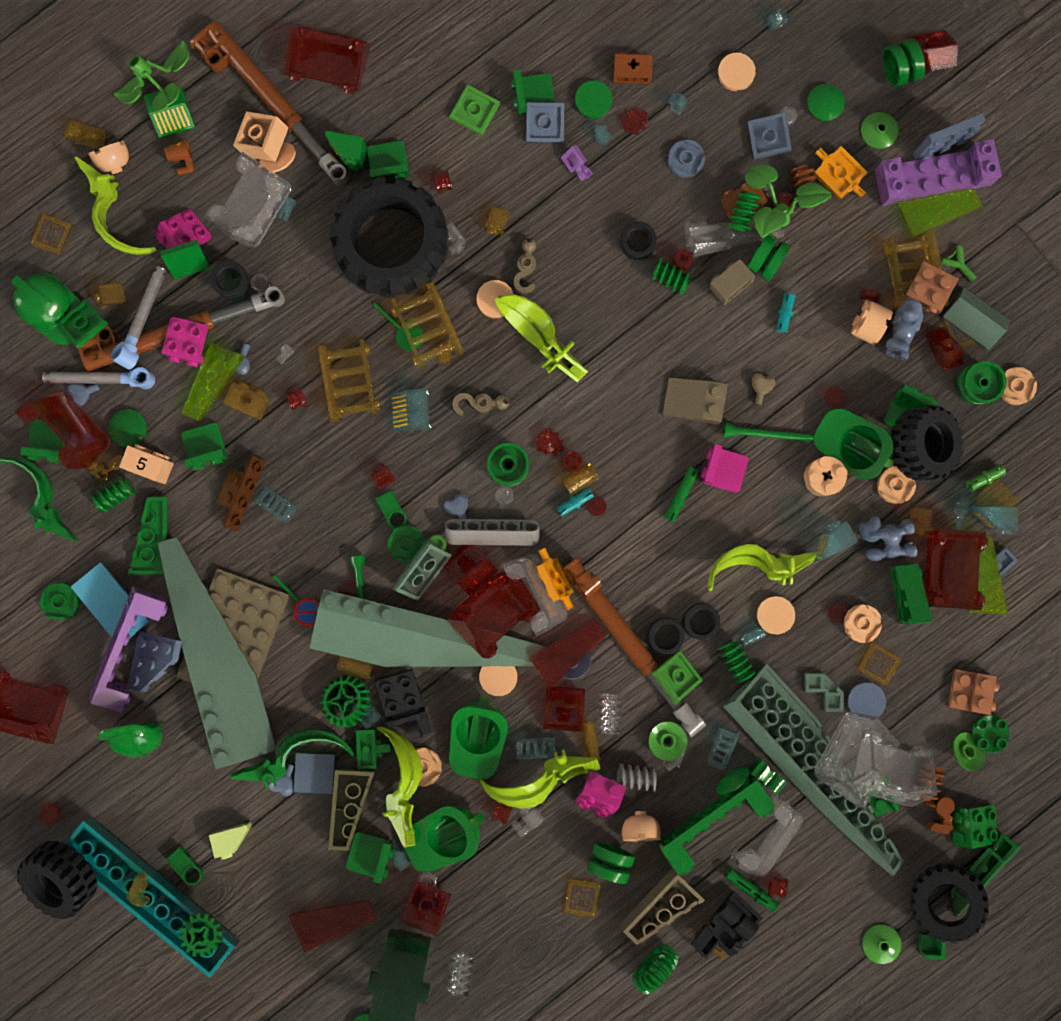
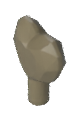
[751,373,775,405]

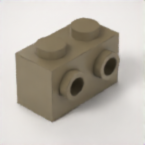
[710,259,755,305]

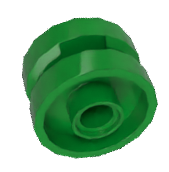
[882,38,925,88]
[747,233,791,282]
[956,361,1007,405]
[487,443,529,487]
[586,842,635,884]

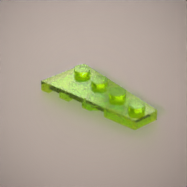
[896,189,982,238]
[181,344,245,421]
[967,536,1008,615]

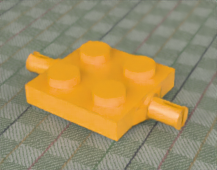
[813,146,868,200]
[536,548,574,610]

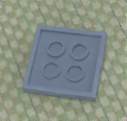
[913,113,986,160]

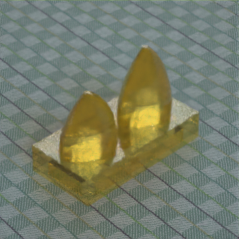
[64,119,107,149]

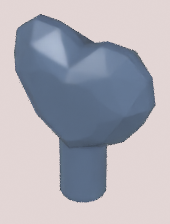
[226,343,250,375]
[67,383,100,407]
[444,493,468,519]
[269,763,295,797]

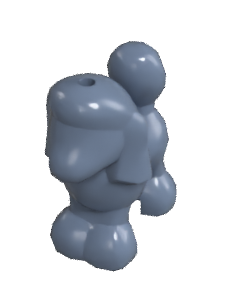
[885,299,924,361]
[858,516,917,561]

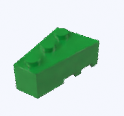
[890,564,933,625]

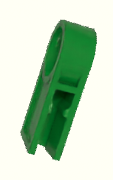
[376,490,407,529]
[166,846,204,885]

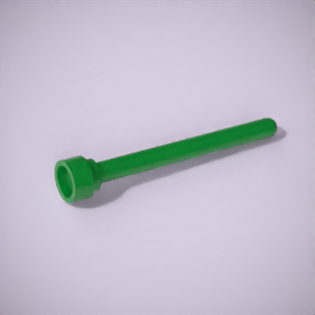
[722,422,814,442]
[349,555,365,599]

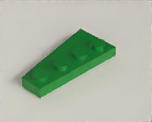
[128,497,168,575]

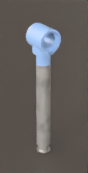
[111,266,166,370]
[42,367,155,390]

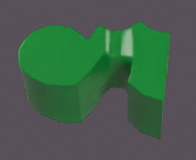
[748,757,786,795]

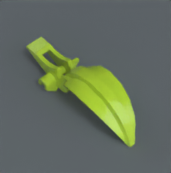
[75,157,157,255]
[494,294,589,382]
[708,544,818,591]
[376,727,423,847]
[480,749,601,808]

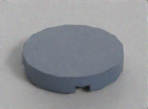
[667,139,705,178]
[847,682,886,721]

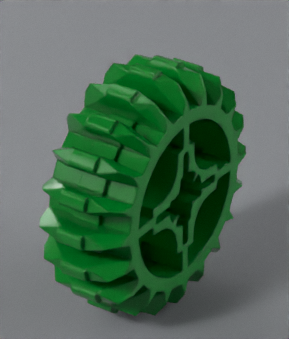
[319,675,371,728]
[632,944,679,995]

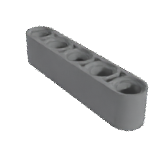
[445,519,540,546]

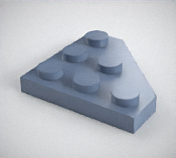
[128,631,182,692]

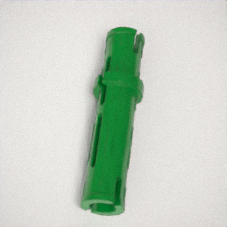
[663,466,699,523]
[725,868,780,913]

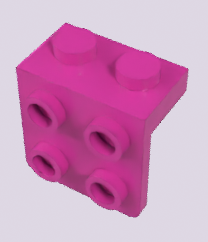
[155,209,212,249]
[161,317,208,368]
[701,444,748,493]
[575,771,627,818]

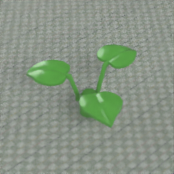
[114,40,189,111]
[745,164,831,238]

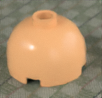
[88,140,129,175]
[622,811,661,842]

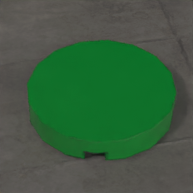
[575,80,612,119]
[387,524,425,563]
[40,582,80,621]

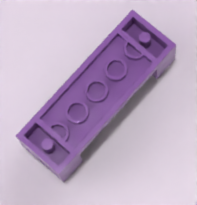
[874,139,1002,206]
[89,586,168,713]

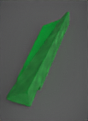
[951,833,1021,917]

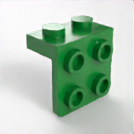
[510,70,555,116]
[367,141,410,181]
[883,385,939,428]
[20,419,70,463]
[181,423,229,471]
[951,804,998,849]
[346,832,395,884]

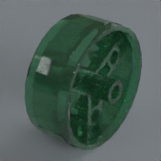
[367,928,431,1021]

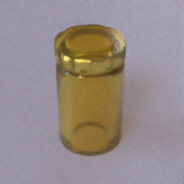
[561,463,599,495]
[337,656,374,681]

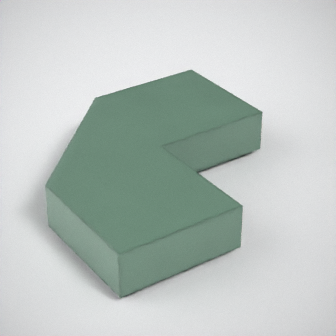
[804,673,844,712]

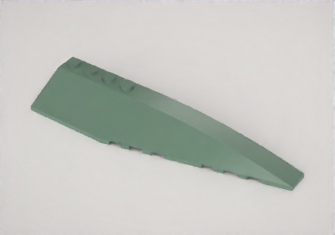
[158,537,277,769]
[310,589,549,667]
[723,664,904,876]

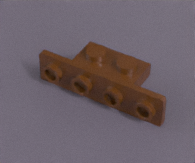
[216,455,265,531]

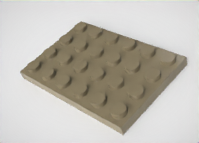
[176,568,290,683]

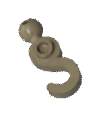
[514,238,536,295]
[452,393,510,416]

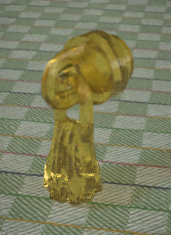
[88,454,123,481]

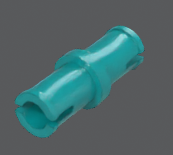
[775,293,796,333]
[556,487,594,518]

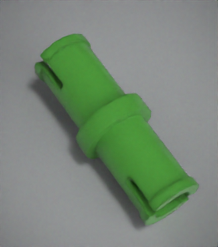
[966,464,1006,492]

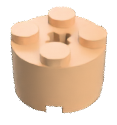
[851,300,893,345]
[804,456,847,496]

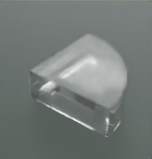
[276,344,294,365]

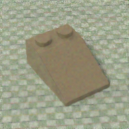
[662,378,728,425]

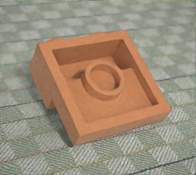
[905,262,959,314]
[948,669,999,715]

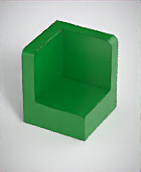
[919,933,946,960]

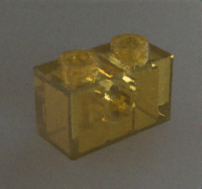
[223,382,271,421]

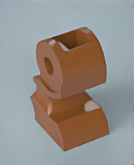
[925,795,955,835]

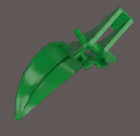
[0,457,79,542]
[231,728,354,789]

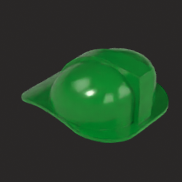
[11,273,82,345]
[814,409,894,480]
[449,693,508,779]
[97,720,165,758]
[404,806,485,872]

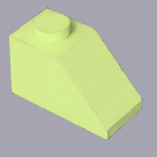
[209,822,252,860]

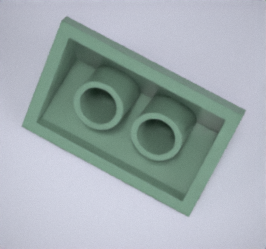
[942,287,1010,351]
[393,538,452,601]

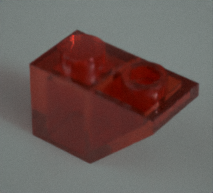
[926,327,963,371]

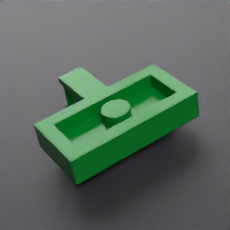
[356,729,392,770]

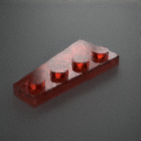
[529,619,606,690]
[289,900,377,952]

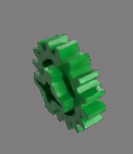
[178,911,224,957]

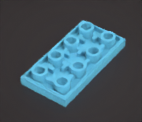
[71,562,151,639]

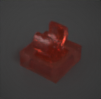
[370,463,396,490]

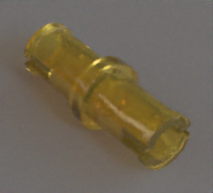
[583,722,601,761]

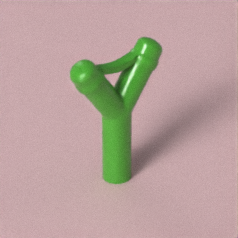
[941,245,977,282]

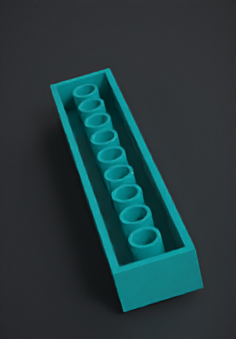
[65,817,240,978]

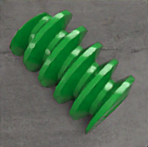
[727,190,763,233]
[652,257,694,296]
[90,476,136,514]
[718,640,756,684]

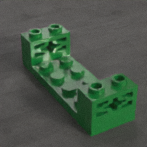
[657,775,775,875]

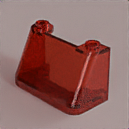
[284,26,370,94]
[15,391,110,469]
[925,529,988,610]
[447,572,541,659]
[0,670,68,744]

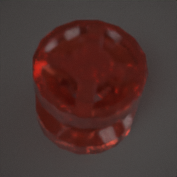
[433,171,453,193]
[673,249,693,271]
[287,388,307,411]
[563,452,582,472]
[491,802,512,825]
[768,876,788,899]

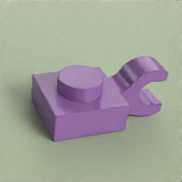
[561,145,593,181]

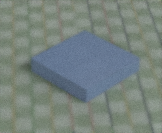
[526,102,565,143]
[748,112,792,160]
[294,752,336,794]

